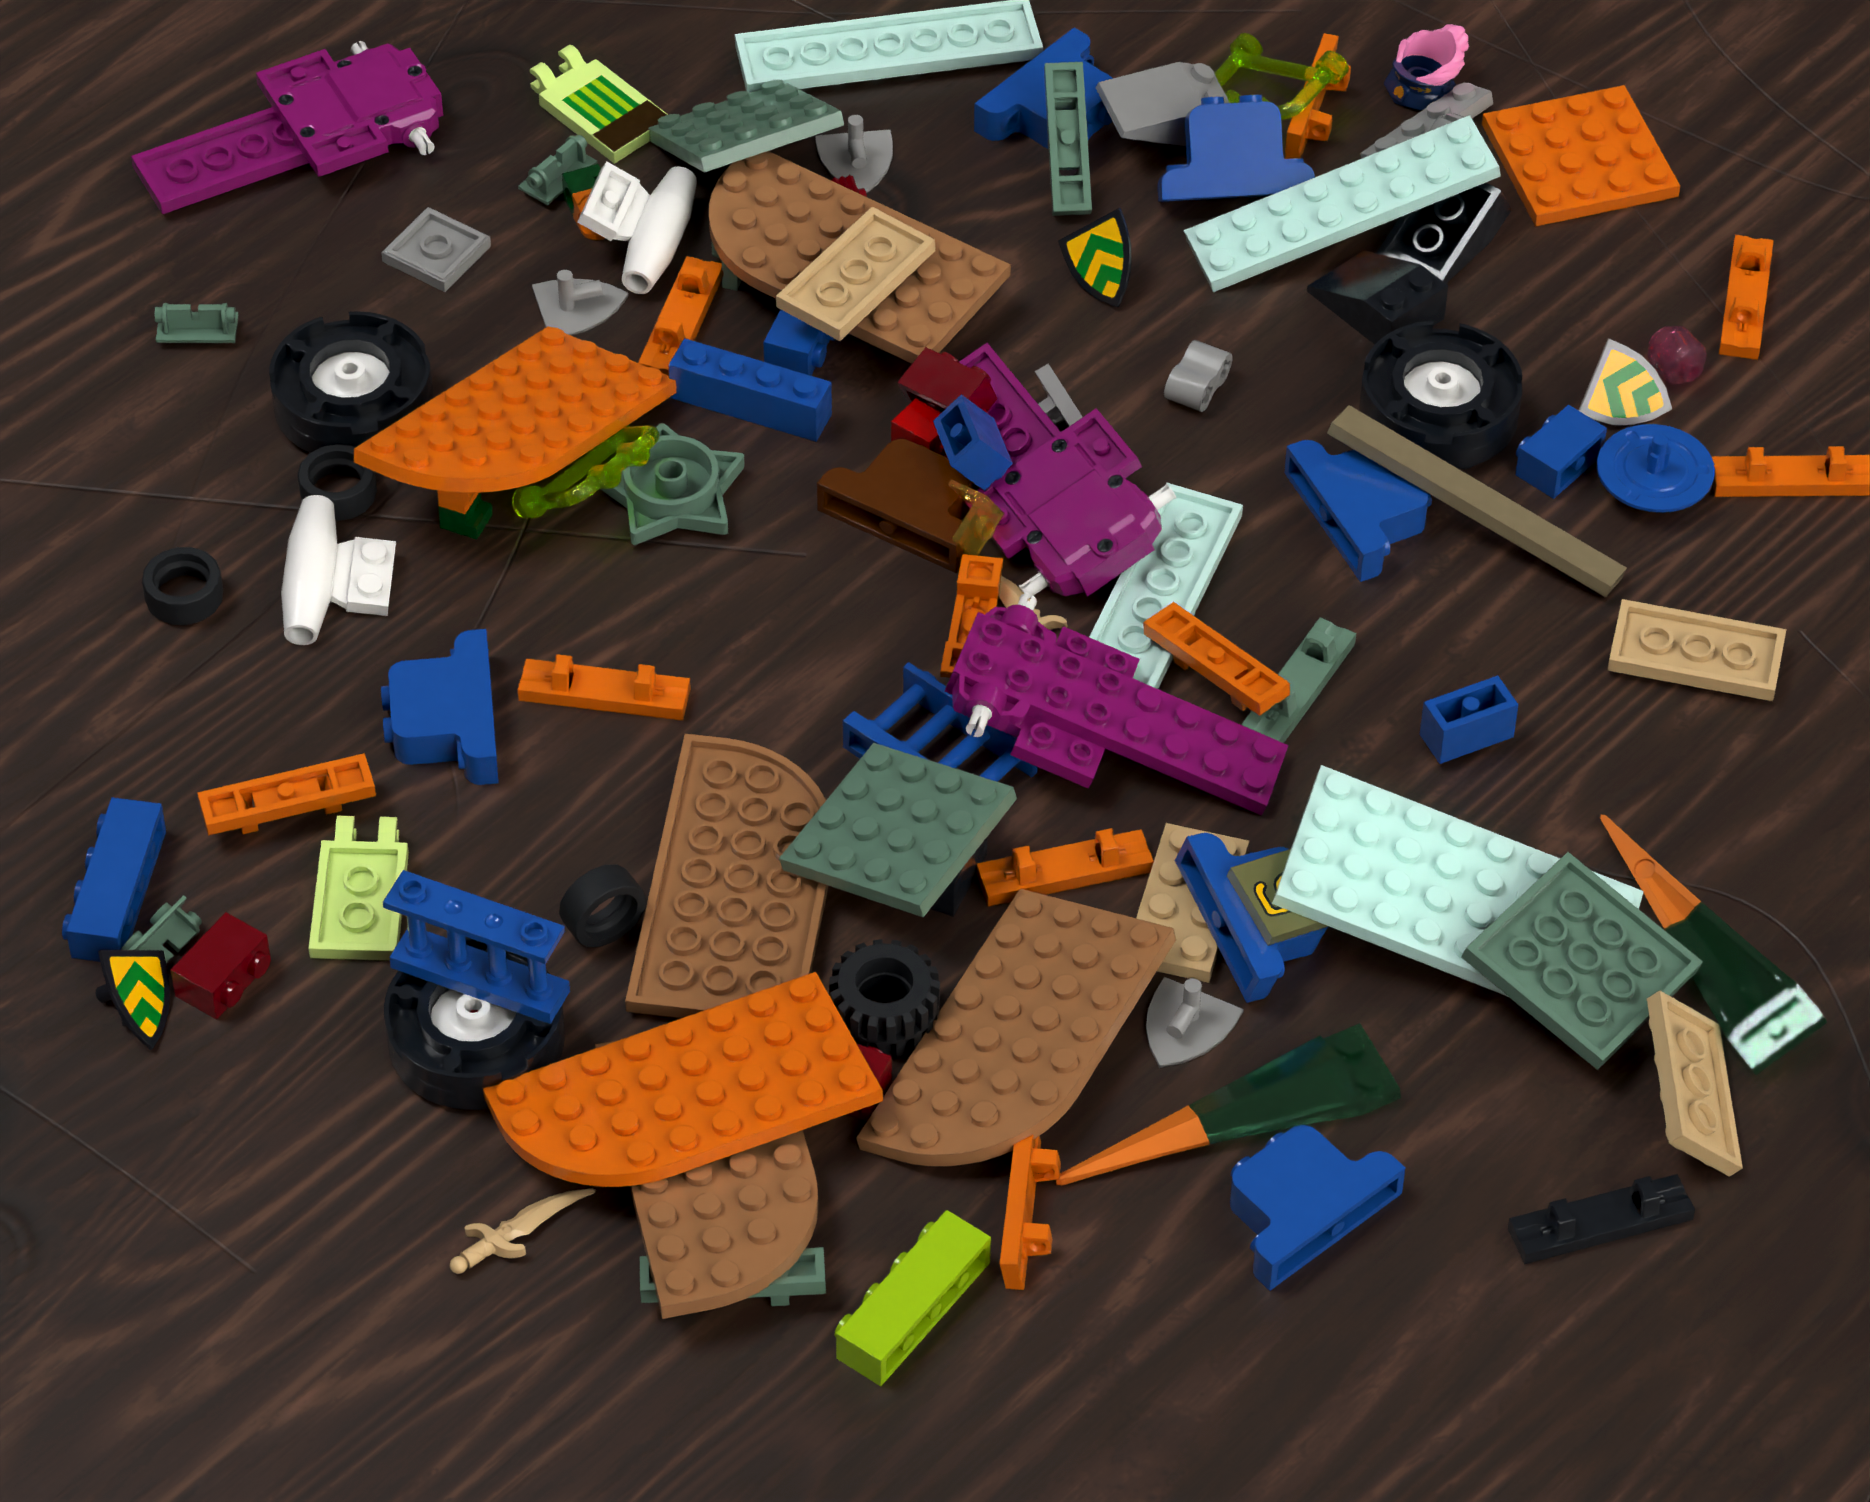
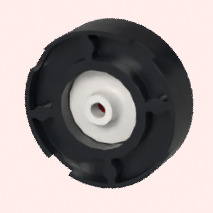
[269,311,433,453]
[1359,321,1523,469]
[384,937,565,1110]

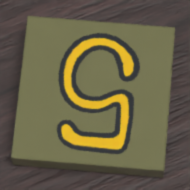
[1227,849,1328,946]

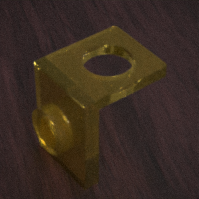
[948,479,1004,556]

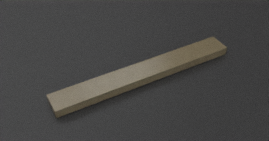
[1327,405,1627,597]

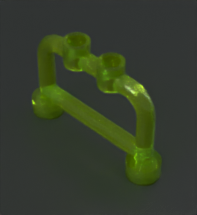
[1214,33,1349,120]
[512,425,660,518]

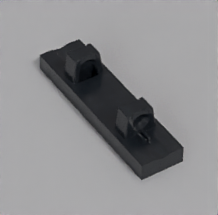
[1508,1174,1695,1265]

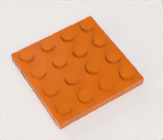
[1482,85,1680,227]

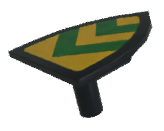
[1058,208,1132,307]
[95,950,170,1050]

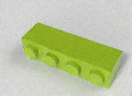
[834,1210,991,1387]

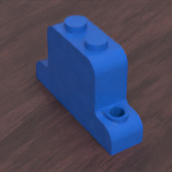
[974,27,1113,149]
[1158,95,1315,202]
[1284,440,1432,582]
[381,629,499,785]
[1175,833,1328,1003]
[1230,1125,1406,1291]

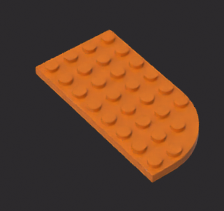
[354,326,677,493]
[483,972,883,1187]

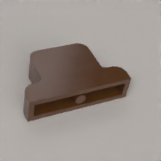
[817,439,973,573]

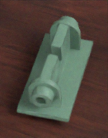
[518,135,597,205]
[155,303,238,343]
[121,895,202,964]

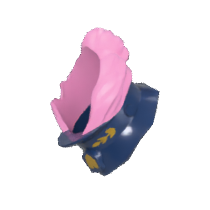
[1384,24,1469,111]

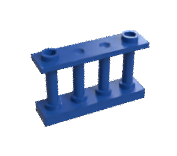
[843,662,1038,782]
[383,870,570,1024]

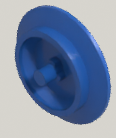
[1597,424,1715,513]

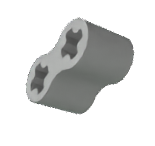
[1164,340,1233,412]

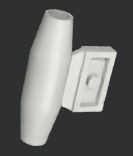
[577,161,697,294]
[281,495,396,645]

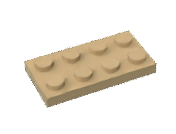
[776,207,935,341]
[1607,599,1787,701]
[1136,823,1249,983]
[1647,991,1743,1177]

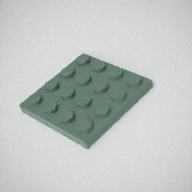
[648,80,844,172]
[779,743,1017,917]
[1461,852,1703,1070]

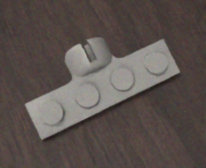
[1360,82,1493,159]

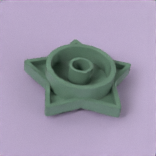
[592,423,745,545]

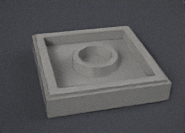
[381,207,491,292]

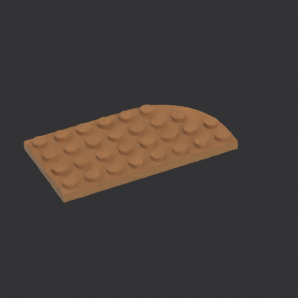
[709,151,1011,364]
[625,734,828,1018]
[857,889,1176,1166]
[595,1040,818,1319]

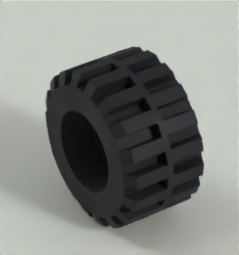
[829,939,940,1058]

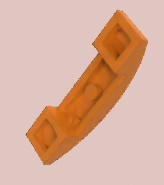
[940,554,1003,678]

